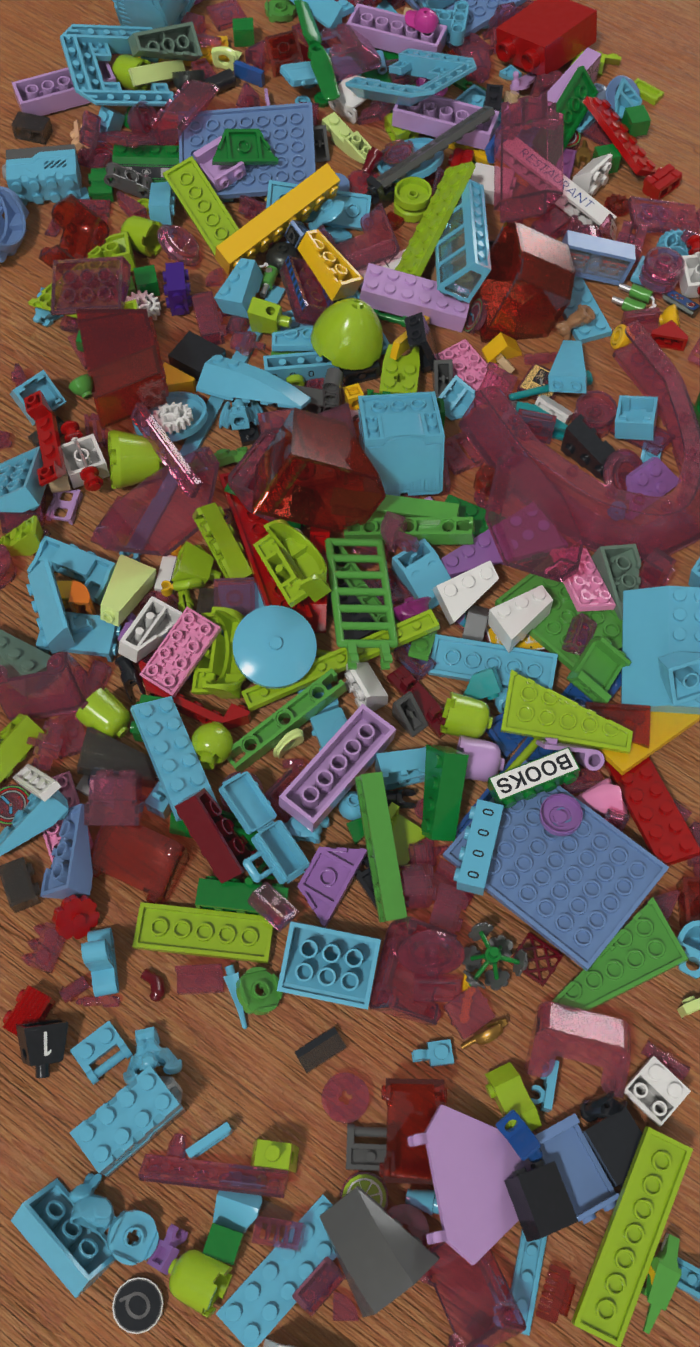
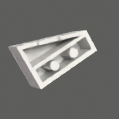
[432,560,499,625]
[487,585,553,653]
[118,596,182,663]

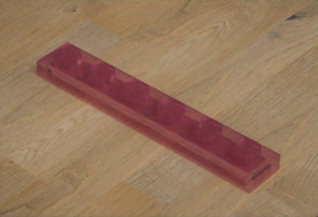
[130,402,202,499]
[138,1154,289,1198]

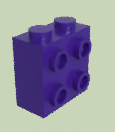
[163,262,192,316]

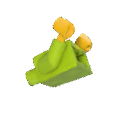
[161,541,221,597]

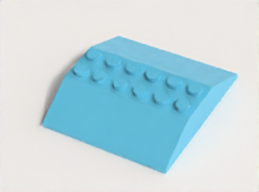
[621,586,700,715]

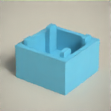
[10,370,66,426]
[615,395,658,441]

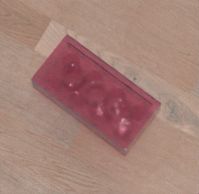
[279,256,334,326]

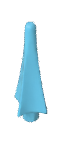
[223,965,247,1029]

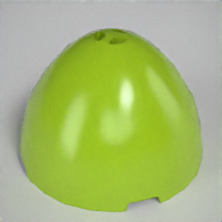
[311,298,383,370]

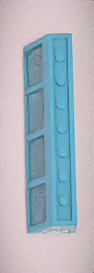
[435,179,491,303]

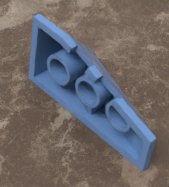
[40,803,93,899]

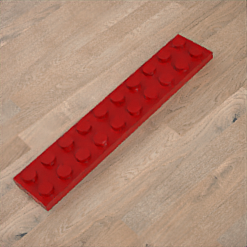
[219,467,313,622]

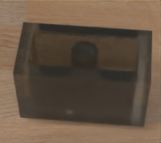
[11,111,53,145]
[0,857,41,913]

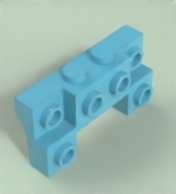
[27,535,116,605]

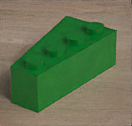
[421,744,469,841]

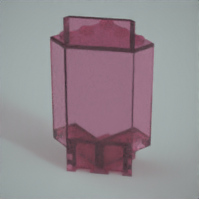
[494,91,564,223]

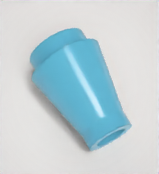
[405,1189,439,1216]

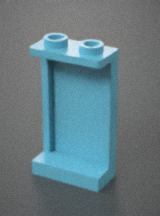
[36,612,122,662]

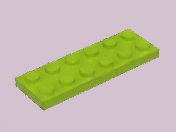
[163,156,239,256]
[132,902,274,964]

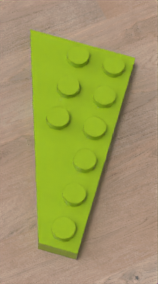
[501,669,633,754]

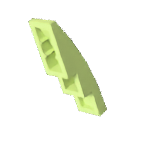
[128,60,186,87]

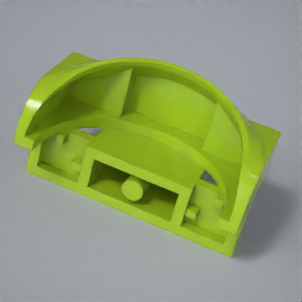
[253,519,332,608]
[191,607,246,699]

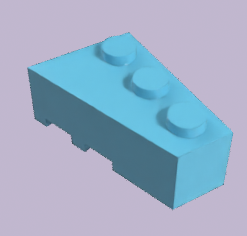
[148,182,176,239]
[214,258,263,318]
[375,746,426,791]

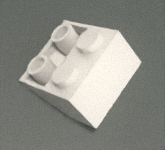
[572,154,613,196]
[344,662,388,711]
[622,1056,691,1127]

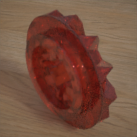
[604,193,632,216]

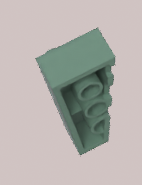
[127,21,203,61]
[0,629,59,696]

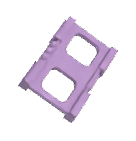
[46,489,83,525]

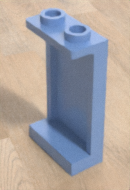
[535,1113,620,1224]

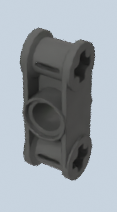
[104,162,153,199]

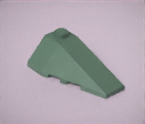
[591,544,641,620]

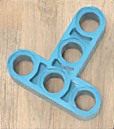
[430,0,469,46]
[81,928,119,997]

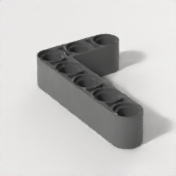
[255,368,343,416]

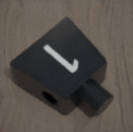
[16,1018,68,1078]

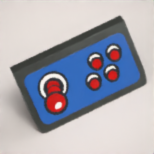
[662,289,700,318]

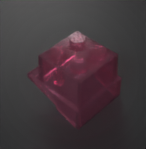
[84,769,147,826]

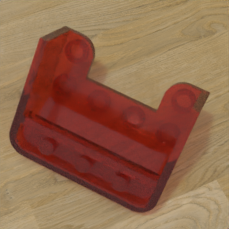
[39,194,110,275]

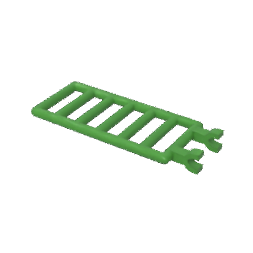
[325,538,398,670]

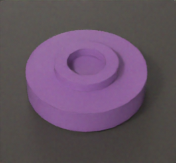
[539,793,583,836]

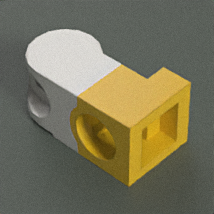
[342,383,364,422]

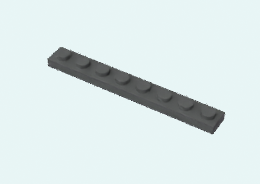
[375,106,495,189]

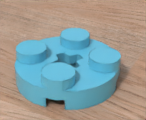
[107,1210,159,1265]

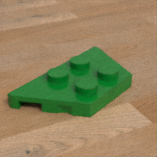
[212,129,279,165]

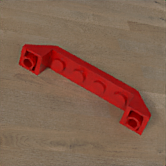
[24,390,67,486]
[306,524,331,633]
[138,661,252,730]

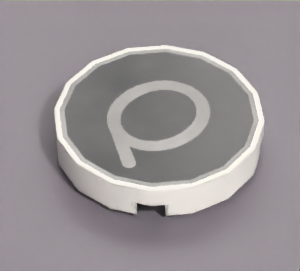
[112,1277,164,1334]

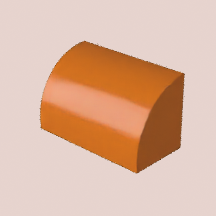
[68,580,97,615]

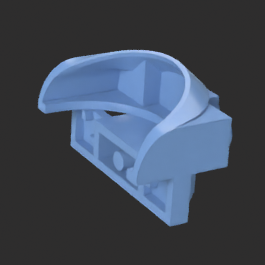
[0,186,29,263]

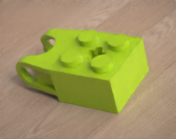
[379,344,420,394]

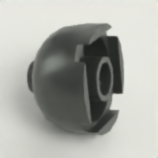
[172,70,205,96]
[266,242,301,278]

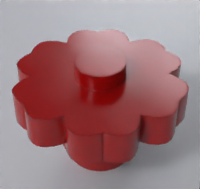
[52,894,100,940]

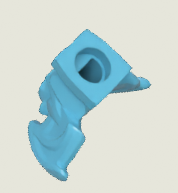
[219,398,266,430]
[123,1027,183,1085]

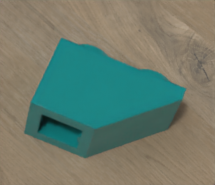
[463,666,503,700]

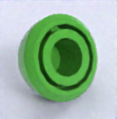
[68,374,94,399]

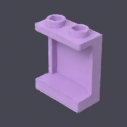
[193,136,246,192]

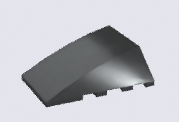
[319,1186,440,1318]

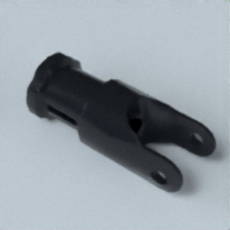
[115,656,146,702]
[579,1091,627,1122]

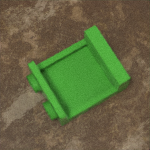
[566,637,631,704]

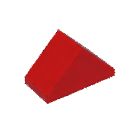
[648,320,688,351]

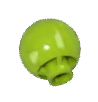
[191,722,233,770]

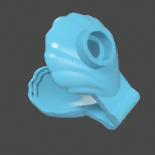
[308,199,352,244]

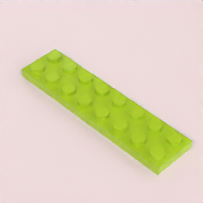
[395,161,476,277]
[571,1126,693,1347]

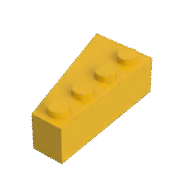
[297,229,364,301]

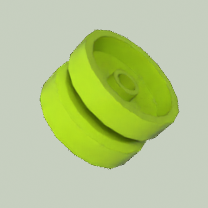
[394,177,432,223]

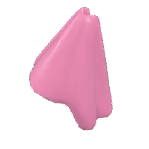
[576,778,628,821]

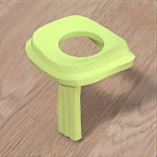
[211,46,242,71]
[273,720,304,759]

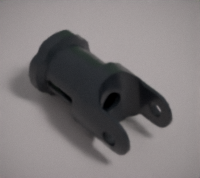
[386,789,416,809]

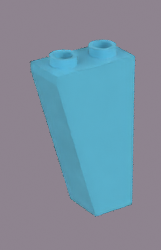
[548,340,587,394]

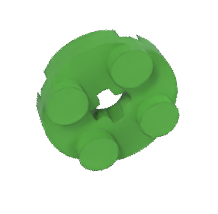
[265,0,296,23]
[236,967,283,1015]

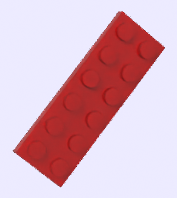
[582,96,656,177]
[604,757,700,866]

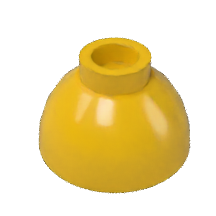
[659,304,680,327]
[610,324,635,350]

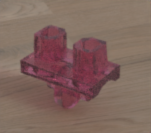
[238,195,266,220]

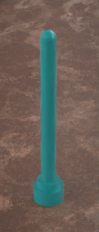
[509,371,593,401]

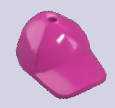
[405,7,439,34]

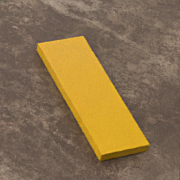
[595,711,700,775]

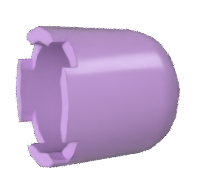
[456,735,505,782]

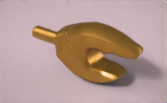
[574,140,592,168]
[461,1018,508,1050]

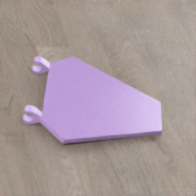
[407,1104,533,1265]

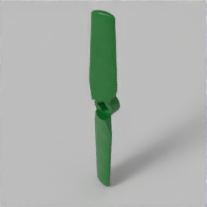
[294,0,340,101]

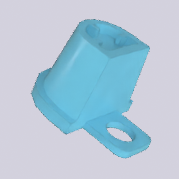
[677,920,700,979]

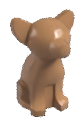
[555,304,595,340]

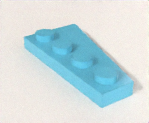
[272,326,315,351]

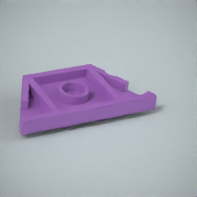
[625,457,681,519]
[297,847,367,927]

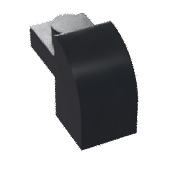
[365,175,395,209]

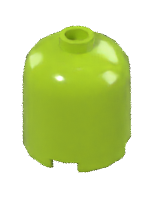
[112,54,151,91]
[121,216,165,257]
[76,688,131,741]
[440,692,493,739]
[168,1250,233,1318]

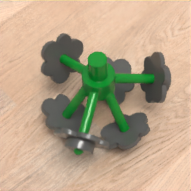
[461,922,528,990]

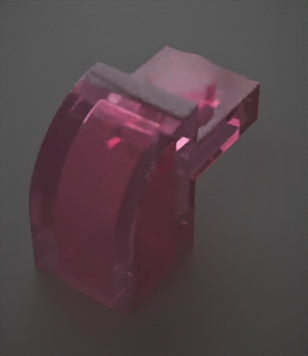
[380,511,420,553]

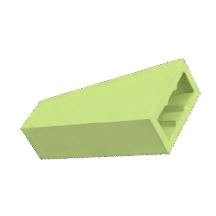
[100,554,156,627]

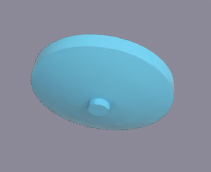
[377,138,444,183]
[132,391,208,443]
[232,605,317,689]

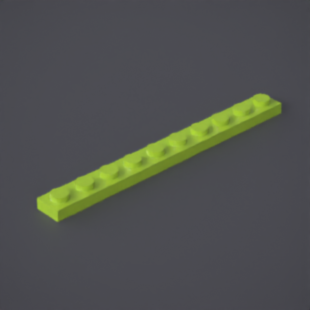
[241,609,440,712]

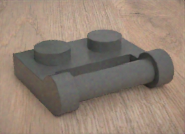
[346,1123,396,1172]

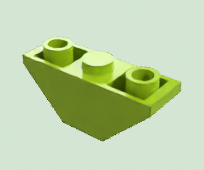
[0,515,43,556]

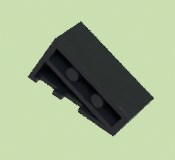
[560,414,622,482]
[328,582,379,639]

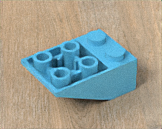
[391,538,451,610]

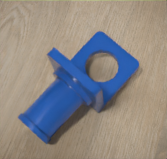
[495,1110,543,1163]

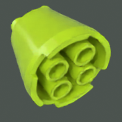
[108,430,163,489]

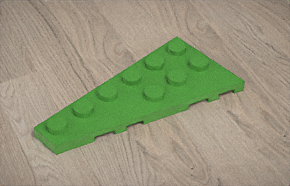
[552,897,689,1023]

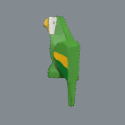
[641,1233,682,1334]

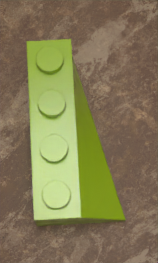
[192,502,253,584]
[0,713,45,783]

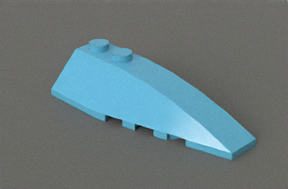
[196,355,311,410]

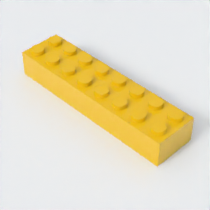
[215,163,340,275]

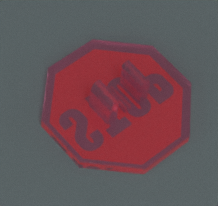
[347,169,378,194]

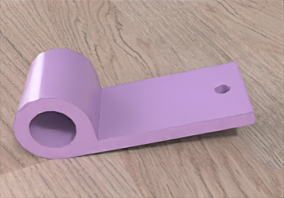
[536,737,605,771]

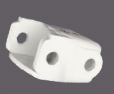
[328,74,376,124]

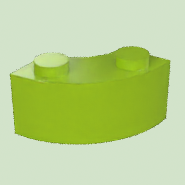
[485,1062,542,1131]

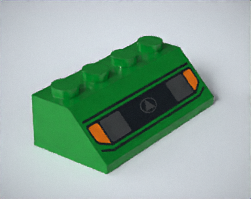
[112,144,179,184]

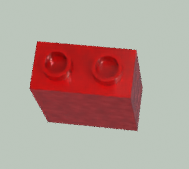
[495,0,597,78]

